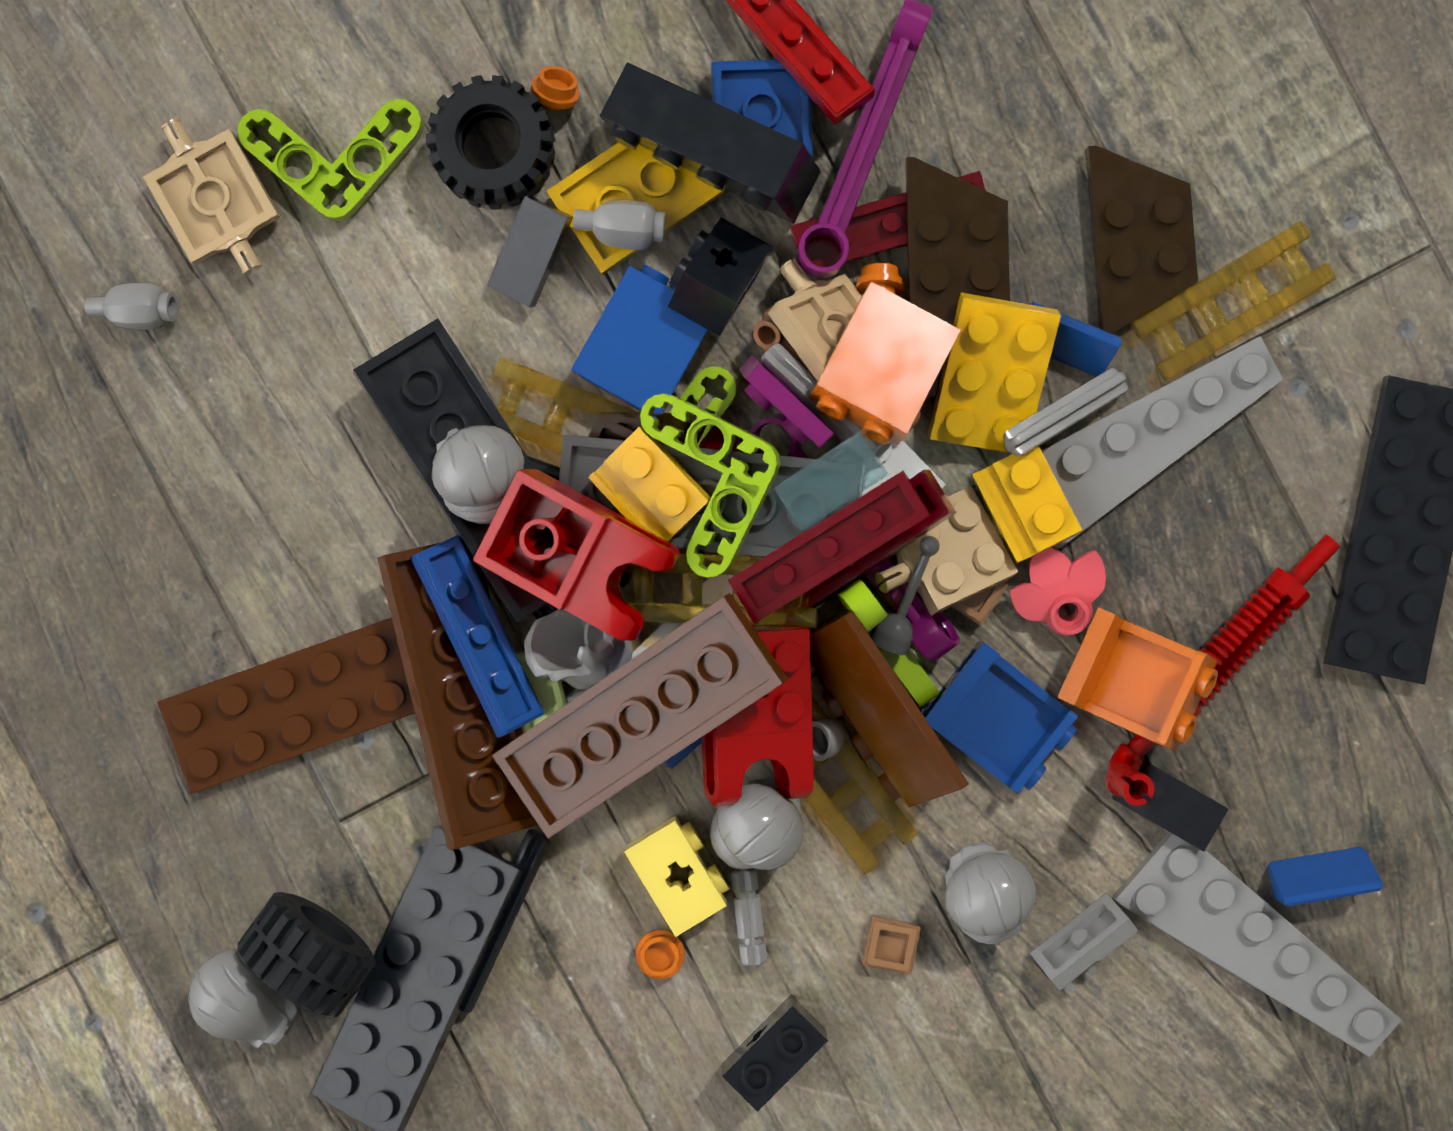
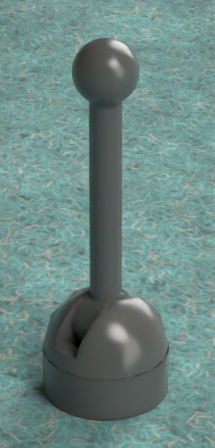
[871,536,940,655]

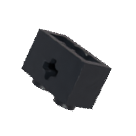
[667,217,773,336]
[722,995,828,1112]

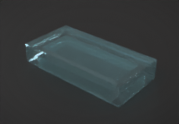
[774,431,889,531]

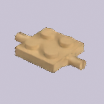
[143,118,281,275]
[768,258,862,381]
[875,486,1018,616]

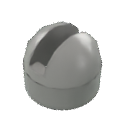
[812,718,846,761]

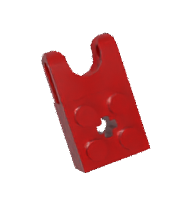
[473,469,680,641]
[702,623,814,807]

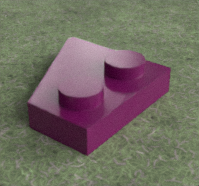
[739,355,833,448]

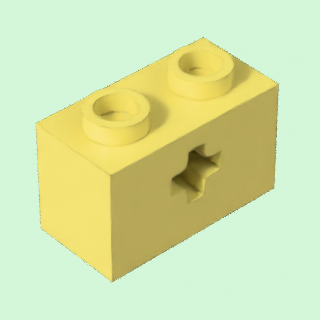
[624,816,730,937]

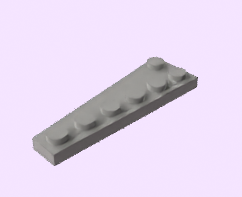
[1041,336,1283,550]
[1112,832,1402,1057]

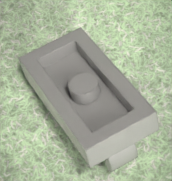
[1030,893,1138,992]

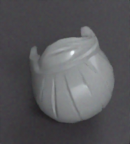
[432,425,525,524]
[524,609,633,690]
[710,776,804,870]
[945,842,1037,944]
[188,950,299,1048]

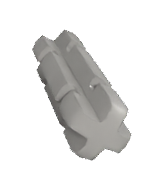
[731,868,767,966]

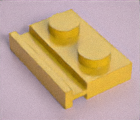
[588,426,711,542]
[972,446,1082,564]

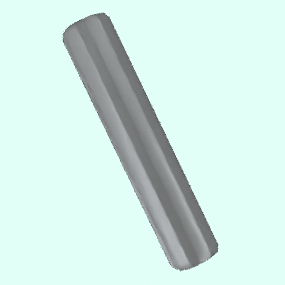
[760,343,881,461]
[1003,368,1128,457]

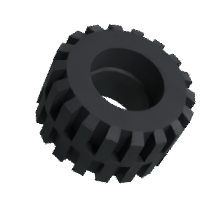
[426,75,556,210]
[237,892,377,1017]

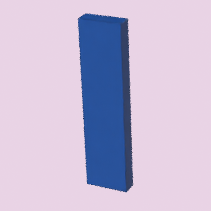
[410,535,545,737]

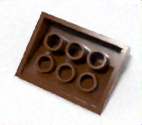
[809,608,969,807]

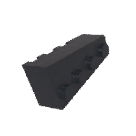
[600,62,821,224]

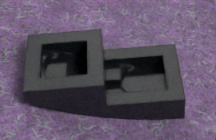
[1111,759,1229,852]

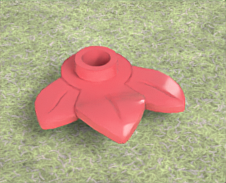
[1009,547,1106,636]

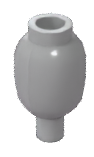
[573,200,665,250]
[85,283,179,330]

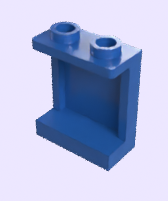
[571,265,709,413]
[922,640,1078,794]

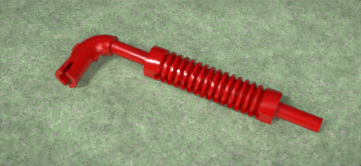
[1105,534,1340,806]

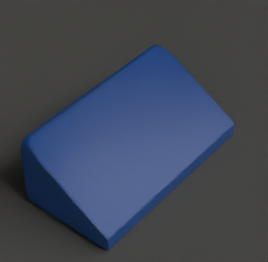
[1029,302,1122,377]
[1268,847,1383,907]

